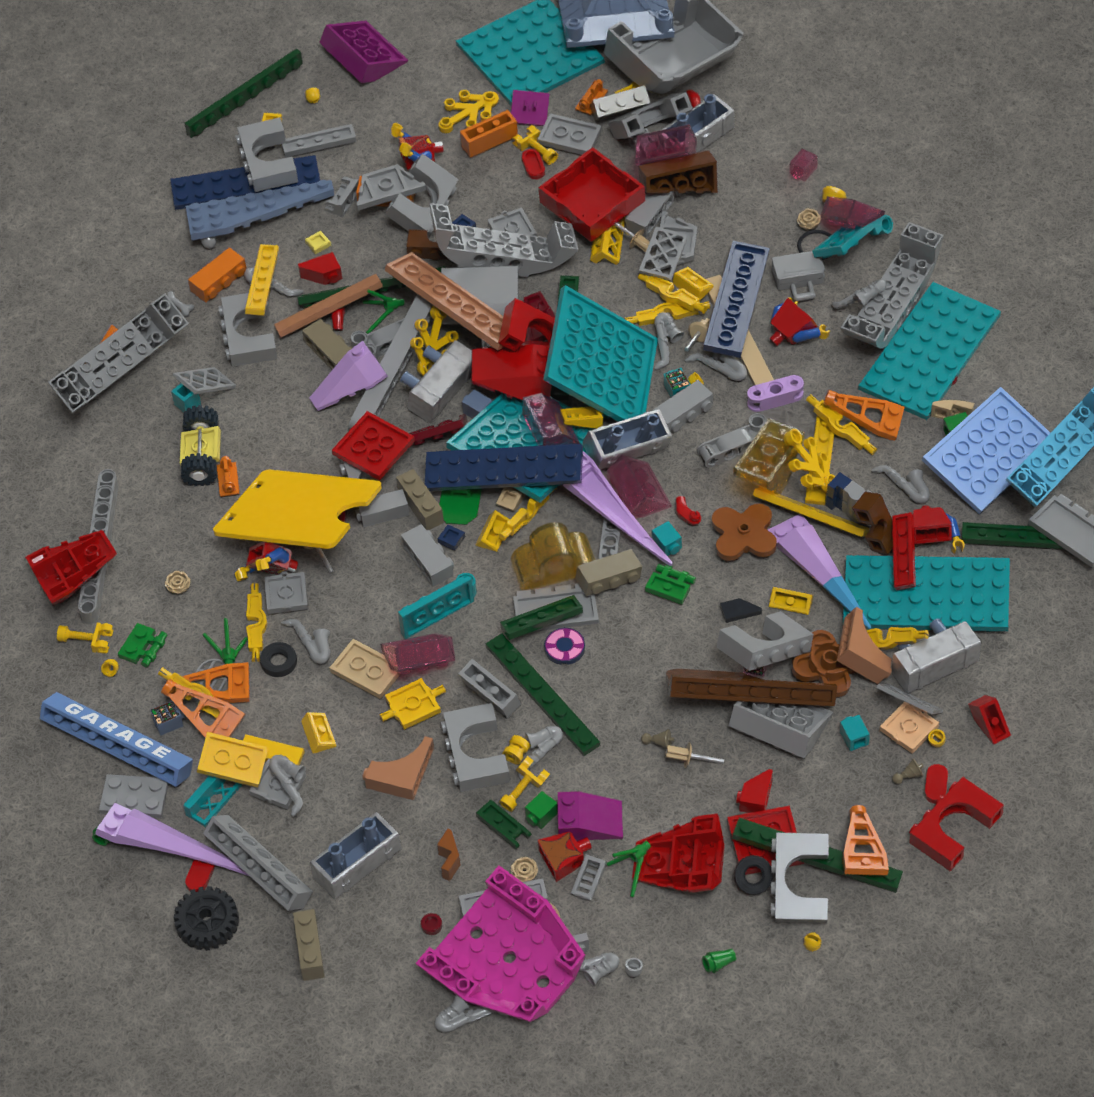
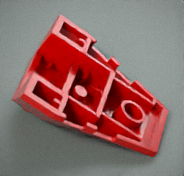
[471,340,552,407]
[25,530,117,606]
[632,813,725,892]

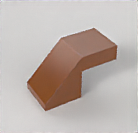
[437,828,461,881]

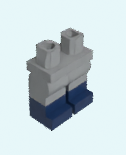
[826,472,872,527]

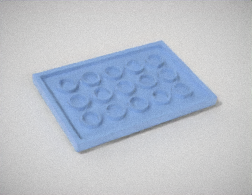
[921,387,1050,514]

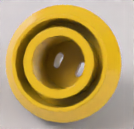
[822,186,847,209]

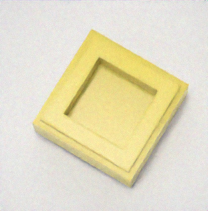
[305,231,331,254]

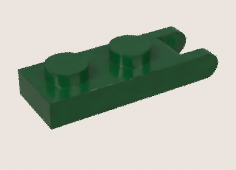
[476,800,532,849]

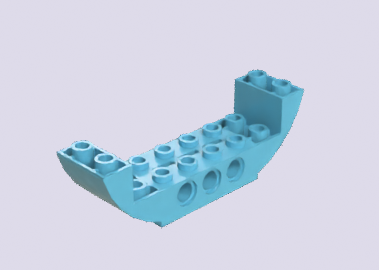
[1006,387,1094,507]

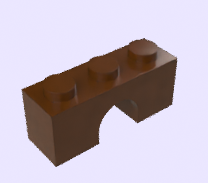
[406,229,450,260]
[852,491,893,555]

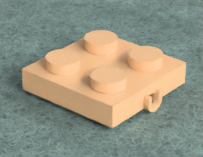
[880,702,939,754]

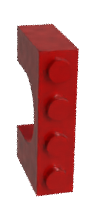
[498,298,555,351]
[909,777,1004,872]

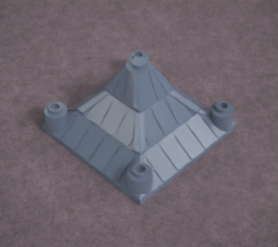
[558,0,675,48]

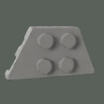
[357,164,426,210]
[655,211,698,269]

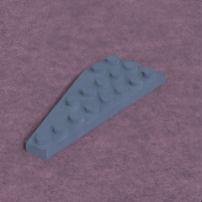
[185,180,334,240]

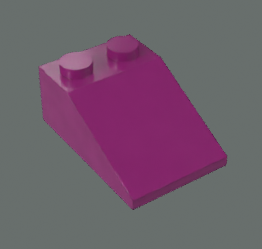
[558,791,623,841]

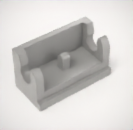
[325,177,359,217]

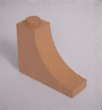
[837,607,892,684]
[363,737,434,800]

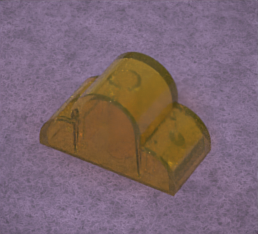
[733,418,805,495]
[511,522,595,590]

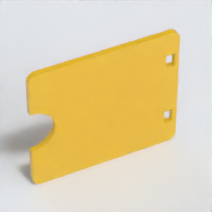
[213,470,382,549]

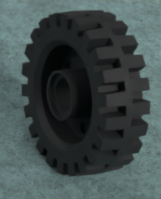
[174,886,239,951]

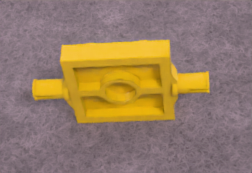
[379,678,446,730]

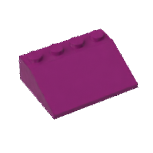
[319,21,408,83]

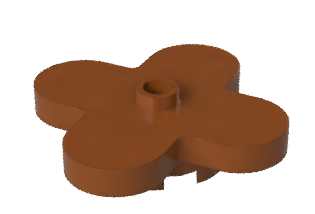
[712,504,777,561]
[792,630,856,697]

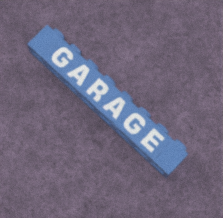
[40,692,193,787]

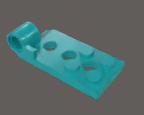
[812,212,893,258]
[398,573,477,640]

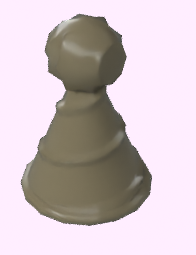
[641,729,675,749]
[892,759,924,784]

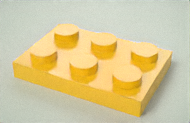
[197,732,268,788]

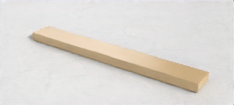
[706,275,774,385]

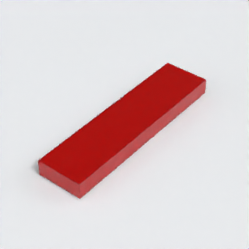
[892,512,916,590]

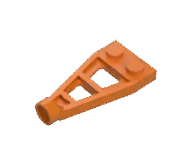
[824,390,905,441]
[166,662,250,703]
[161,679,245,738]
[843,805,889,875]

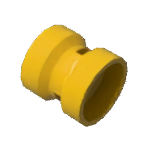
[502,735,530,765]

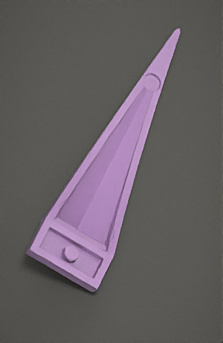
[563,451,672,566]
[96,803,249,876]

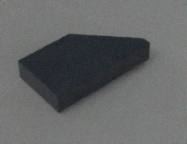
[720,598,762,623]

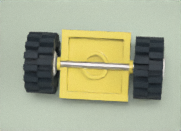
[180,405,221,486]

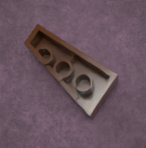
[638,150,718,193]

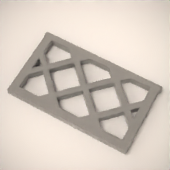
[639,227,688,281]
[173,367,236,394]
[876,683,943,714]

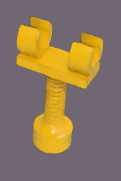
[512,125,558,165]
[57,622,114,653]
[499,756,550,812]

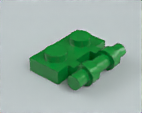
[645,564,696,605]
[118,623,168,667]

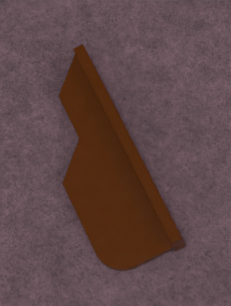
[666,669,837,706]

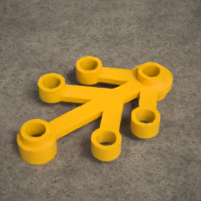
[439,90,499,133]
[410,306,458,376]
[784,429,835,493]

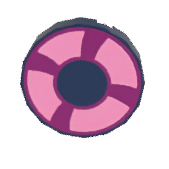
[544,627,585,665]

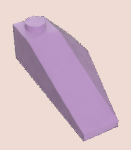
[310,341,388,411]

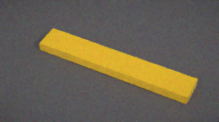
[245,244,279,315]
[805,415,835,505]
[753,487,870,537]

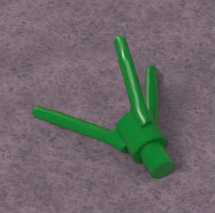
[363,290,404,334]
[203,618,248,664]
[607,841,651,897]

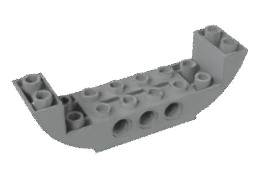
[429,203,579,277]
[841,222,944,348]
[48,293,189,413]

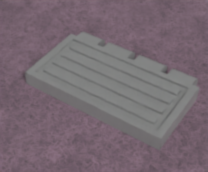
[1028,494,1094,568]
[513,583,599,632]

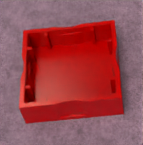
[538,147,645,242]

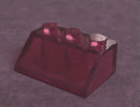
[635,124,697,166]
[821,196,885,229]
[522,393,580,446]
[607,455,672,518]
[380,633,455,675]

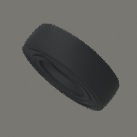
[260,642,297,677]
[734,855,773,895]

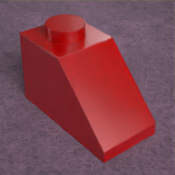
[298,252,342,285]
[968,695,1011,744]
[736,769,773,813]

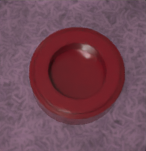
[421,913,443,935]

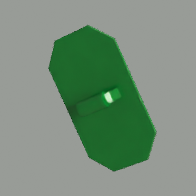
[439,489,482,525]

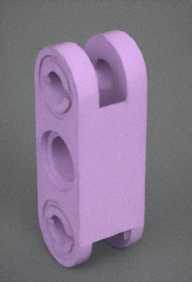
[747,375,804,412]

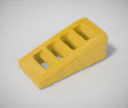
[560,406,603,429]

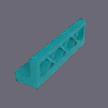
[183,776,243,827]

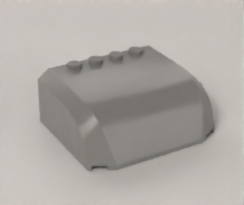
[604,0,743,94]

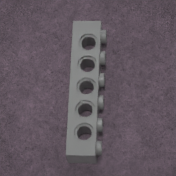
[203,815,313,911]

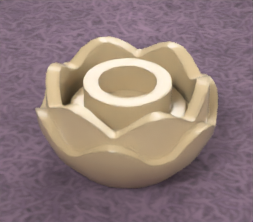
[797,208,821,230]
[165,571,190,594]
[511,857,538,882]

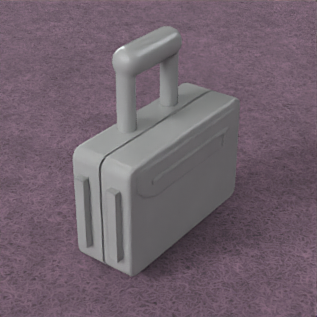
[772,251,825,301]

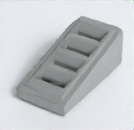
[571,854,607,901]

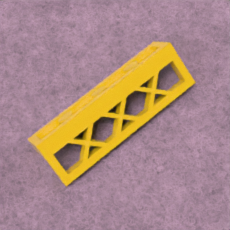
[590,216,626,264]

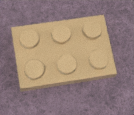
[330,639,404,699]

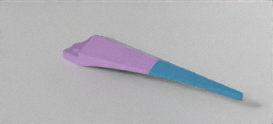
[768,514,871,630]

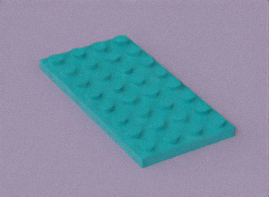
[858,282,1001,420]
[843,555,1010,631]

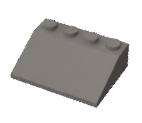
[441,266,519,326]
[729,701,833,758]

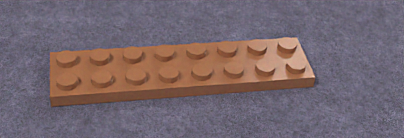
[385,252,505,350]

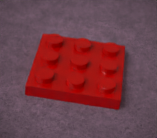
[332,411,415,481]
[727,805,804,875]

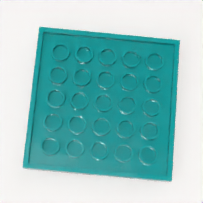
[456,0,605,107]
[543,285,658,422]
[446,393,595,503]

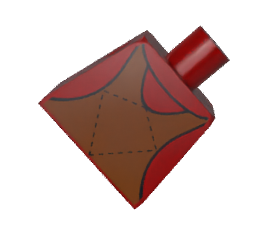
[537,831,592,882]

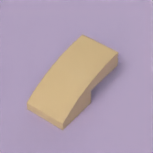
[931,400,974,419]
[496,487,526,512]

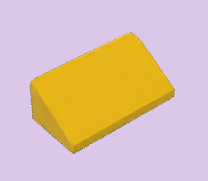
[673,267,714,300]
[475,510,510,552]
[769,587,814,615]
[301,712,337,754]

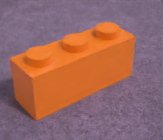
[460,110,518,158]
[188,247,247,303]

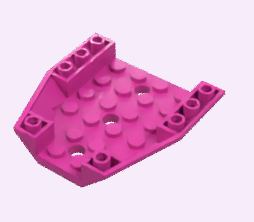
[416,866,586,1022]

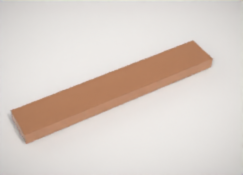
[274,274,383,337]

